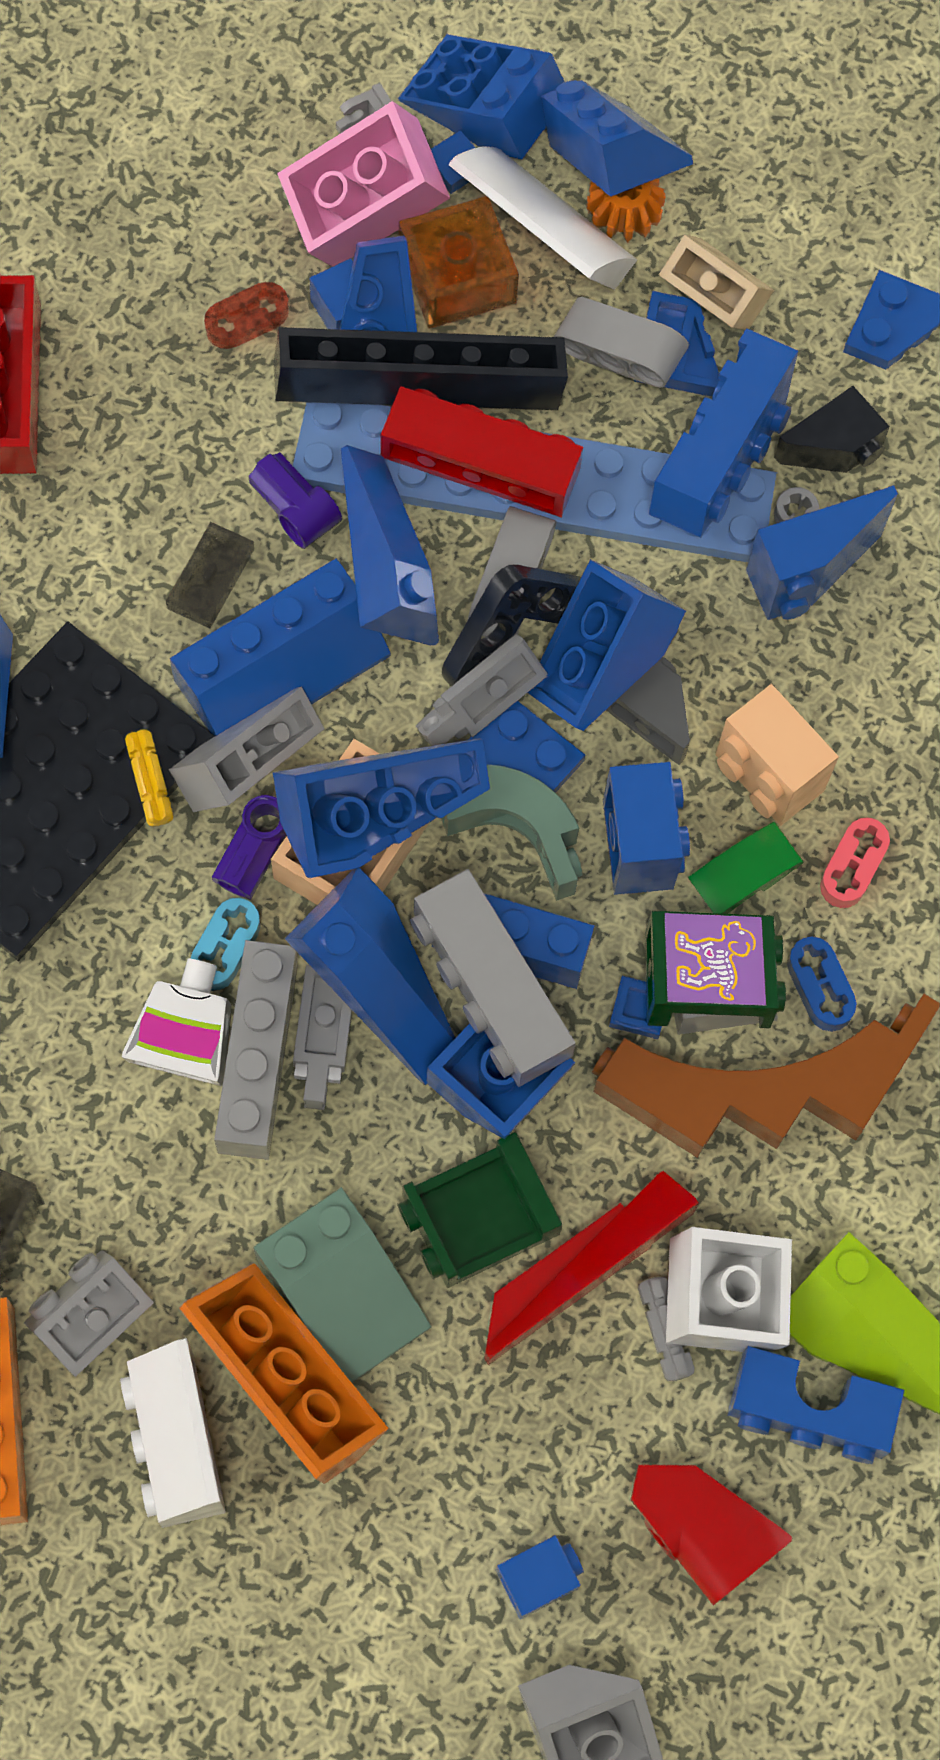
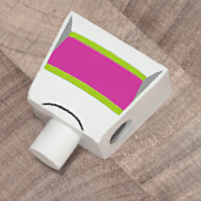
[122,959,231,1086]

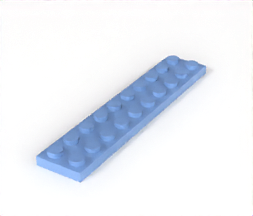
[293,402,777,562]

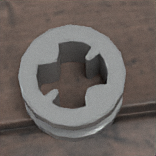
[774,487,819,524]

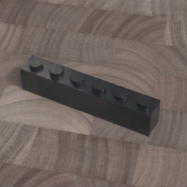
[274,327,568,410]

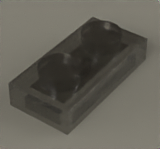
[166,522,255,629]

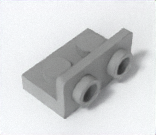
[24,1250,154,1377]

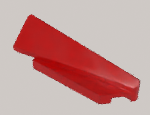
[484,1171,699,1365]

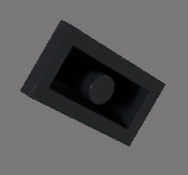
[774,386,890,473]

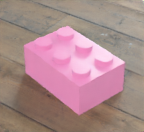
[277,101,450,267]

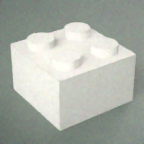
[666,1227,792,1352]

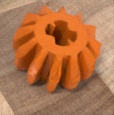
[586,178,666,243]

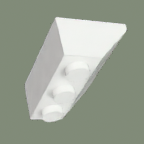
[120,1338,226,1528]

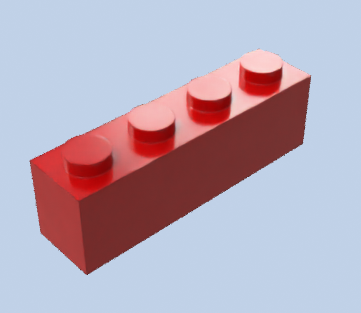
[380,386,583,518]

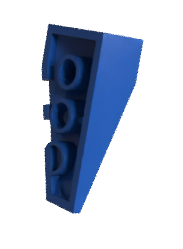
[273,739,490,878]
[285,867,455,1085]

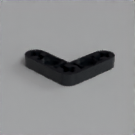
[442,564,581,686]

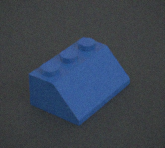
[541,80,693,197]

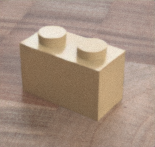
[659,234,774,329]

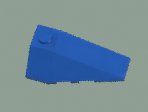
[341,445,439,645]

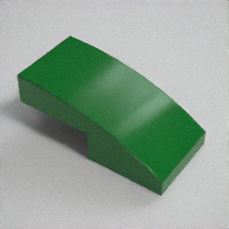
[688,822,804,914]

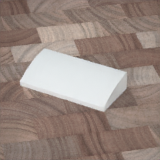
[449,146,637,289]

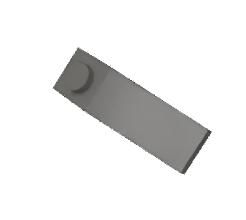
[169,687,325,812]

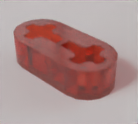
[204,282,289,349]

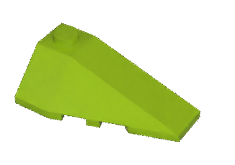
[790,1232,940,1415]

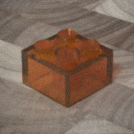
[399,196,519,329]

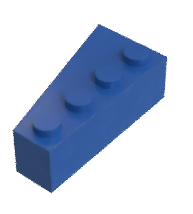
[649,328,798,538]

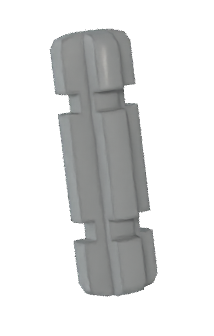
[638,1277,695,1381]

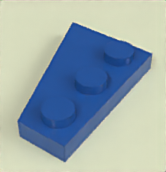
[340,236,417,332]

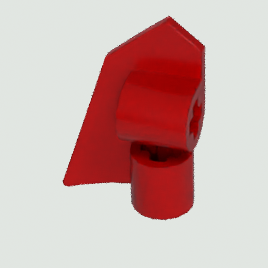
[630,1465,792,1605]

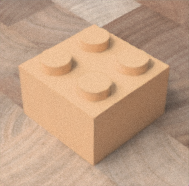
[715,683,839,826]

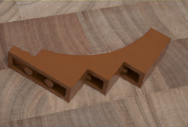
[592,993,940,1158]

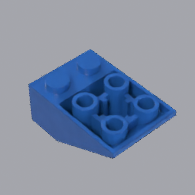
[398,34,565,159]

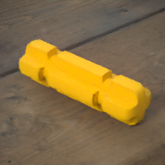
[125,730,174,827]

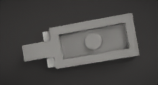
[416,633,547,746]
[293,964,352,1110]

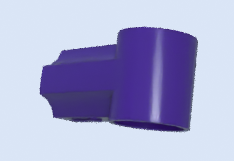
[248,452,343,549]
[212,795,287,900]

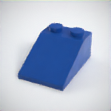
[746,486,898,620]
[527,559,686,731]

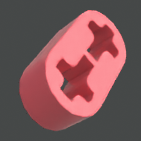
[820,818,890,908]

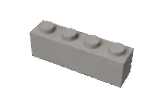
[410,869,576,1087]
[214,940,298,1160]

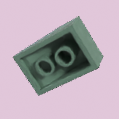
[253,1187,432,1383]

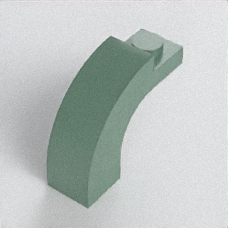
[441,765,582,901]

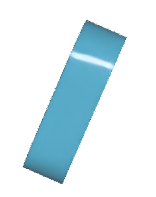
[190,898,260,991]

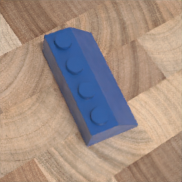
[170,558,391,736]

